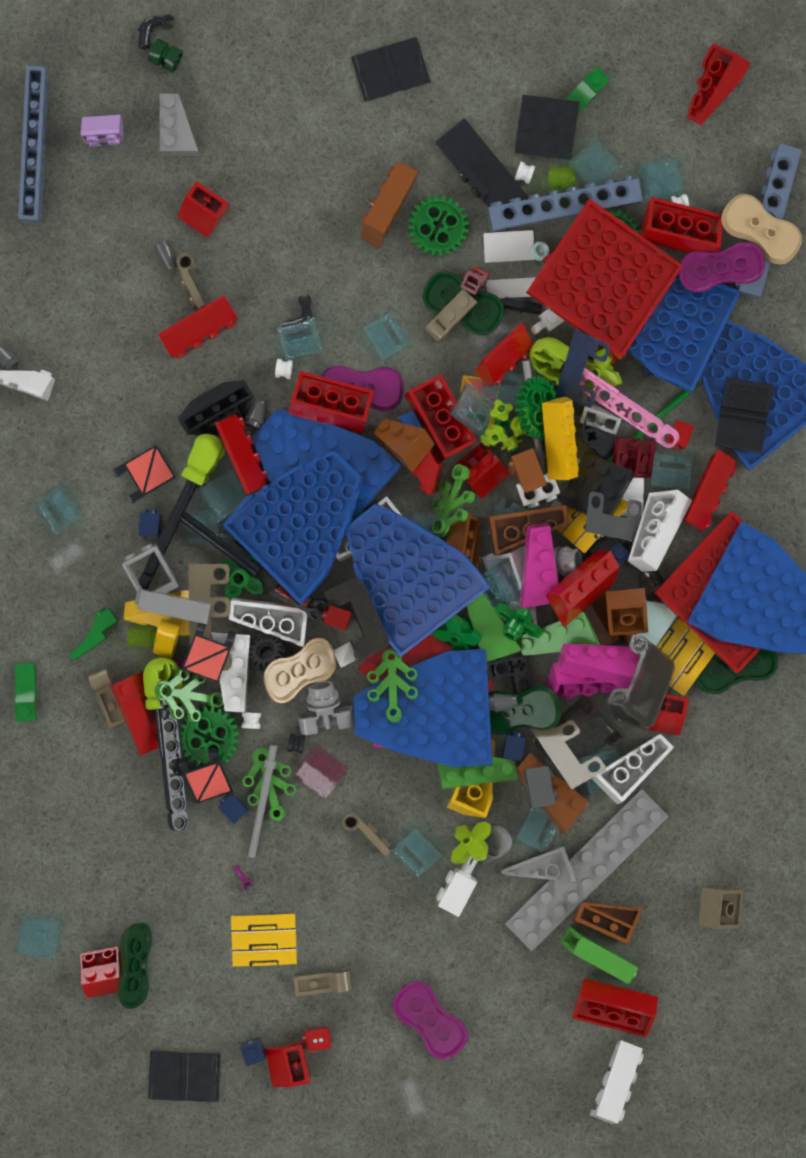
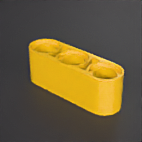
[153,619,181,659]

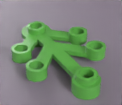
[432,464,475,537]
[367,649,418,723]
[154,669,223,722]
[242,748,296,821]

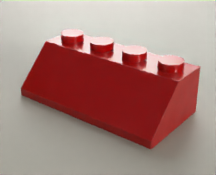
[641,197,723,253]
[157,295,238,359]
[289,371,374,434]
[404,374,478,462]
[215,414,269,495]
[682,450,737,531]
[546,551,619,627]
[572,978,658,1037]

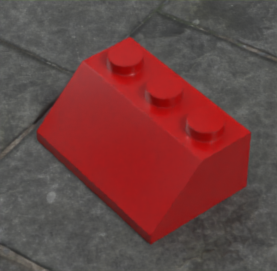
[474,323,533,388]

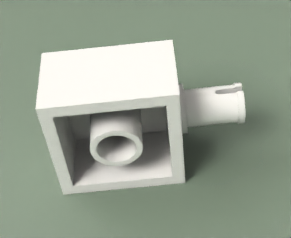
[436,856,478,917]

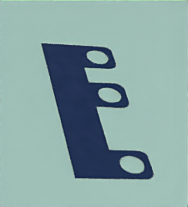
[555,329,610,436]

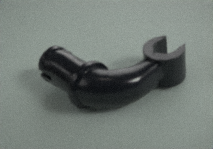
[138,14,174,49]
[280,294,312,334]

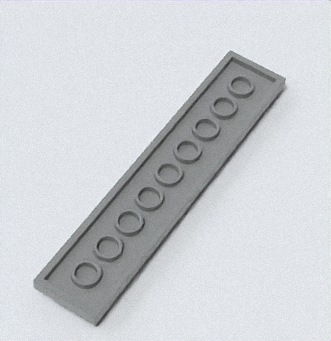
[505,789,669,951]

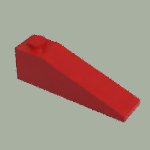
[687,43,751,125]
[109,671,158,756]

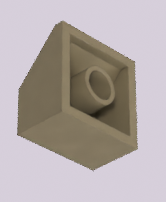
[699,887,744,929]

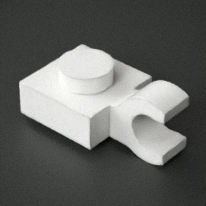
[531,309,565,335]

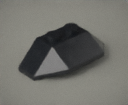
[178,380,254,436]

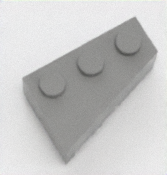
[159,94,200,156]

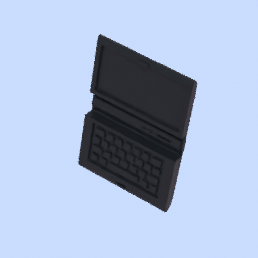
[351,37,431,102]
[715,377,773,454]
[148,1051,220,1102]

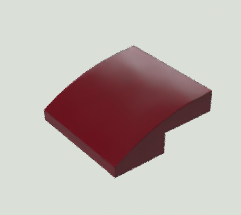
[612,437,656,478]

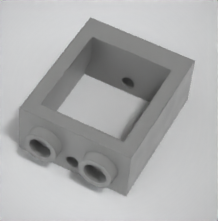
[122,543,179,594]

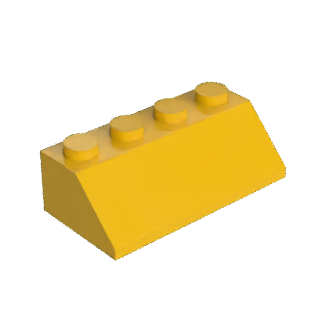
[542,397,579,480]

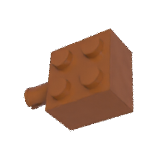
[606,588,648,644]

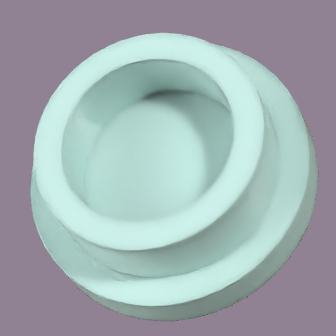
[530,241,550,261]

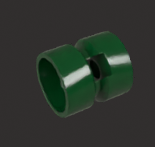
[148,38,183,73]

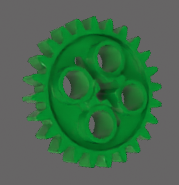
[407,195,469,258]
[515,376,558,440]
[179,706,241,766]

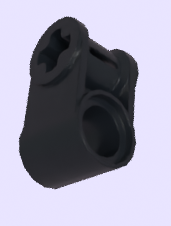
[580,426,615,459]

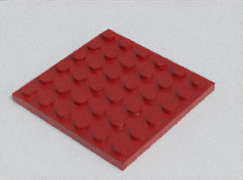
[526,199,683,359]
[653,511,760,674]

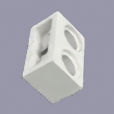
[516,473,560,509]

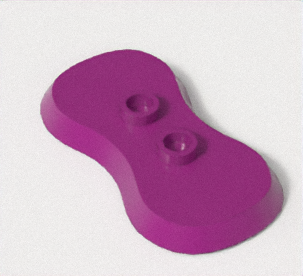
[679,242,765,292]
[321,365,404,411]
[392,981,468,1060]

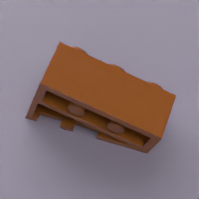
[374,419,434,473]
[507,448,547,493]
[445,513,481,569]
[572,902,643,944]

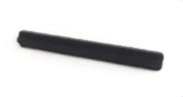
[180,512,260,576]

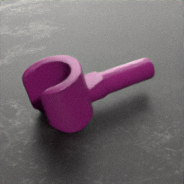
[233,865,253,891]

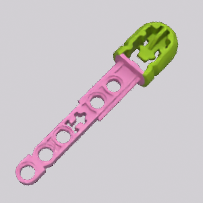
[529,337,679,448]

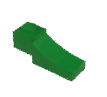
[565,66,610,114]
[69,608,119,660]
[14,663,38,722]

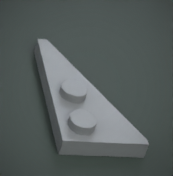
[501,846,577,883]

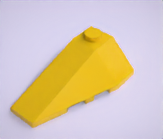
[124,591,190,635]
[447,739,495,818]

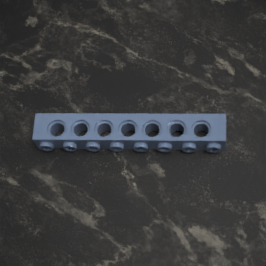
[18,66,49,224]
[734,144,802,300]
[486,176,643,232]

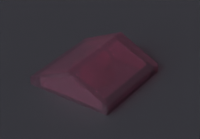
[294,746,348,799]

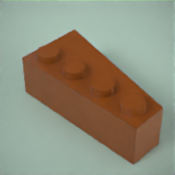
[360,161,418,248]
[487,504,569,555]
[516,753,590,835]

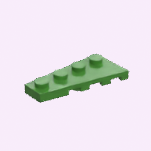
[516,611,600,656]
[437,757,518,789]

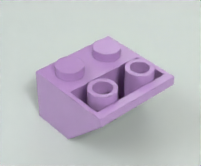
[81,115,124,147]

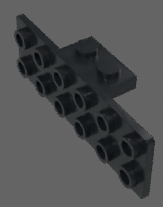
[436,119,531,230]

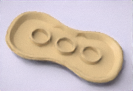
[721,194,802,265]
[264,638,336,703]

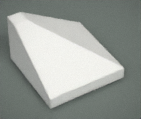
[334,642,358,668]

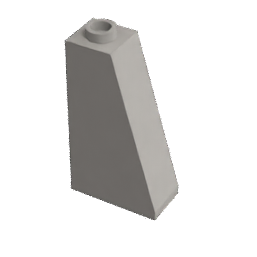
[135,589,211,624]

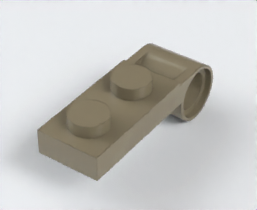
[176,253,205,309]
[425,289,478,343]
[88,668,125,728]
[342,812,391,856]
[293,970,352,997]

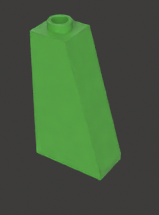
[466,593,521,662]
[560,926,638,984]

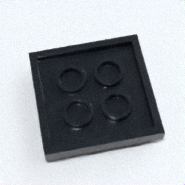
[515,95,580,160]
[559,451,635,515]

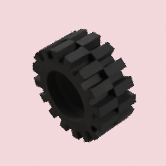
[249,635,287,672]

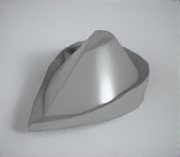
[482,825,512,865]

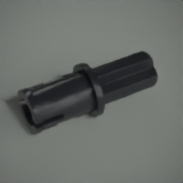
[504,297,542,315]

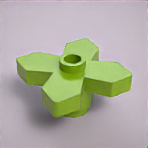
[585,349,622,397]
[451,821,491,864]

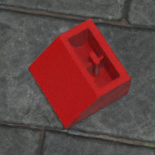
[177,181,230,238]
[452,443,510,499]
[411,450,444,495]
[641,691,689,736]
[80,946,122,998]
[265,1040,311,1087]

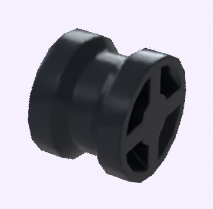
[287,733,306,754]

